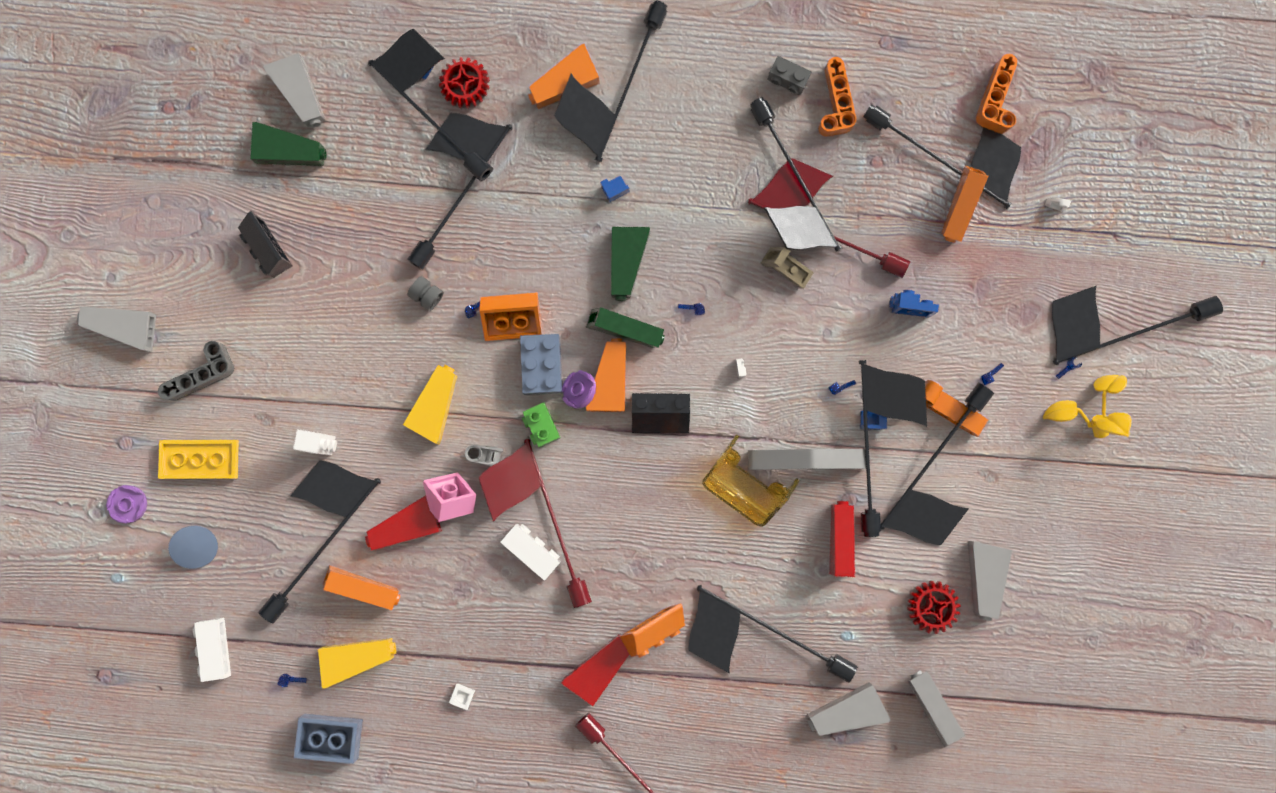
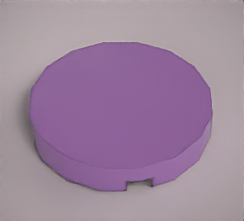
[562,370,596,409]
[106,485,147,524]

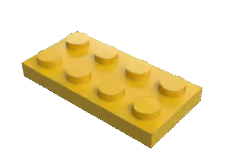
[158,440,239,479]

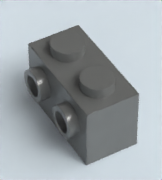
[767,56,812,95]

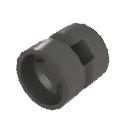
[407,276,444,311]

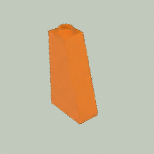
[528,44,600,109]
[941,165,988,243]
[586,338,626,412]
[323,565,400,610]

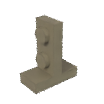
[761,246,814,289]

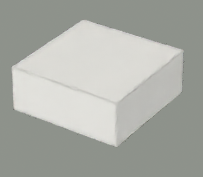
[449,683,475,710]

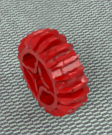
[439,57,490,109]
[907,580,961,634]

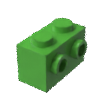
[522,402,561,448]

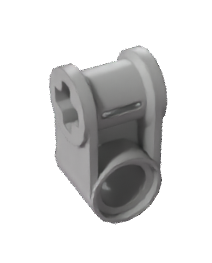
[465,445,503,466]

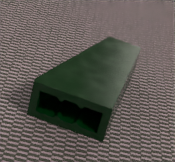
[250,122,327,166]
[611,227,650,301]
[586,307,665,348]

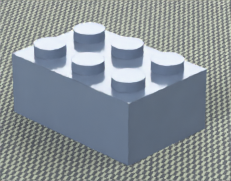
[520,334,563,395]
[294,714,363,764]

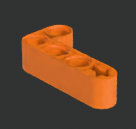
[976,54,1018,134]
[818,57,856,137]
[925,380,988,437]

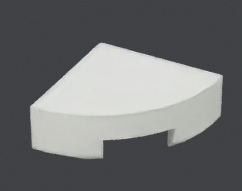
[1045,198,1071,212]
[735,359,746,378]

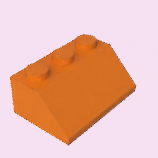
[480,292,542,341]
[620,603,685,658]

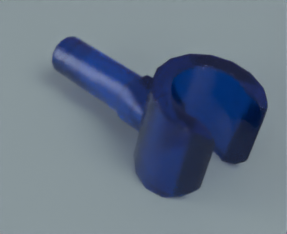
[465,301,480,318]
[678,303,705,315]
[1056,357,1082,379]
[981,363,1004,385]
[828,380,856,395]
[277,674,307,687]

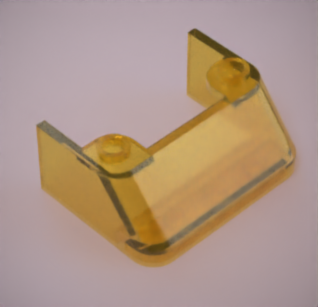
[702,434,800,527]

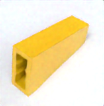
[403,365,457,445]
[318,638,396,689]

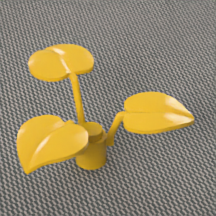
[1043,375,1132,438]

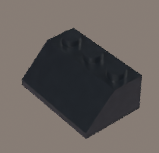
[238,211,293,278]
[632,393,690,434]

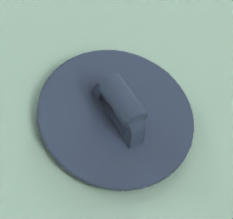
[168,526,218,569]

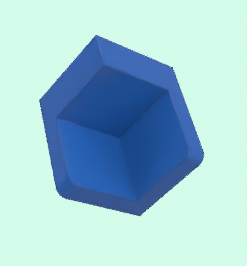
[600,176,630,203]
[860,410,887,430]

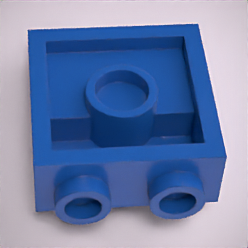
[889,290,939,318]

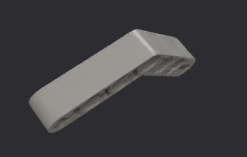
[748,449,866,470]

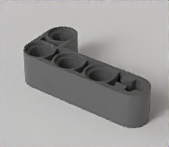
[158,341,235,401]

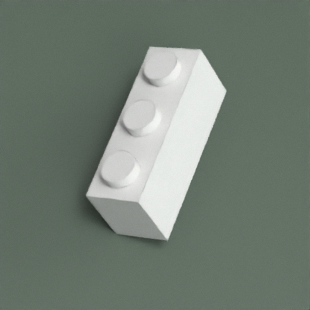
[293,429,337,455]
[501,524,561,581]
[193,618,231,682]

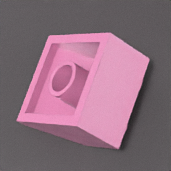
[423,472,476,522]

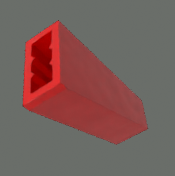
[365,495,442,551]
[829,501,855,577]
[561,634,630,706]

